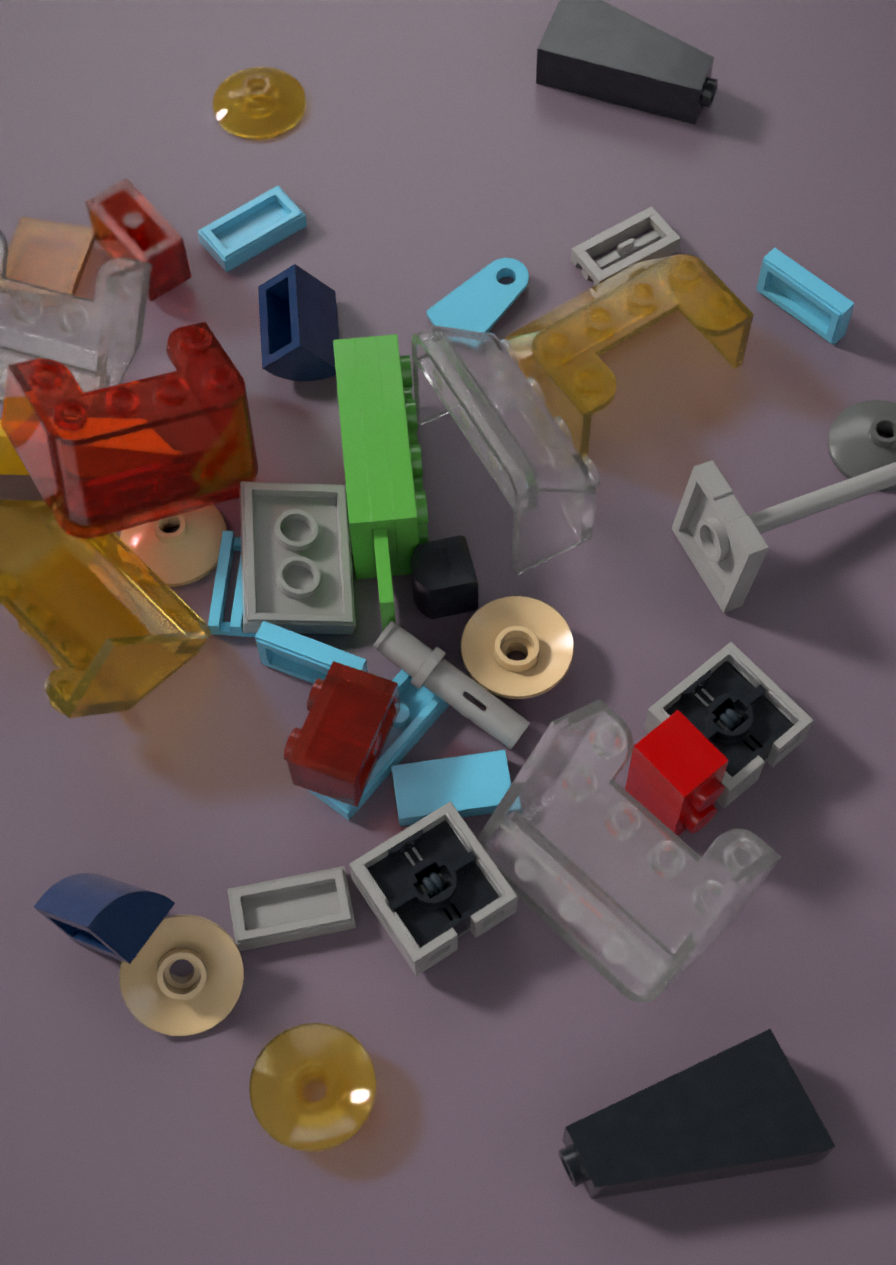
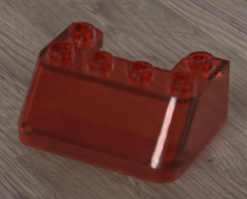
[1,322,258,539]

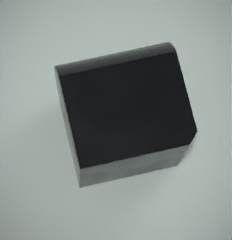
[411,535,478,620]

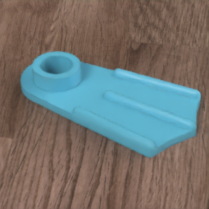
[426,258,529,350]

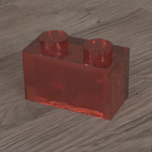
[85,178,192,302]
[284,661,401,807]

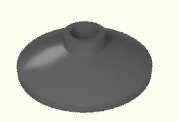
[828,400,896,491]

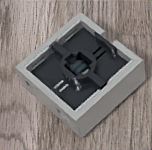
[644,642,814,808]
[349,801,518,976]

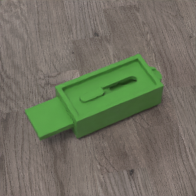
[333,334,429,631]

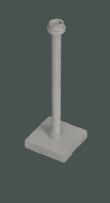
[671,460,896,614]

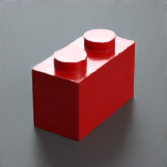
[624,710,729,841]

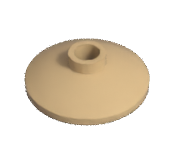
[120,492,227,587]
[461,596,574,699]
[119,914,244,1036]

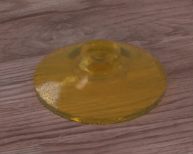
[213,67,306,140]
[249,1023,376,1152]

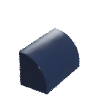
[258,264,339,381]
[34,873,175,964]

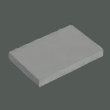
[239,481,356,635]

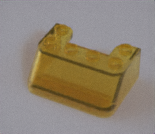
[499,254,754,462]
[0,499,211,718]

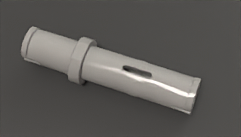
[373,621,530,749]

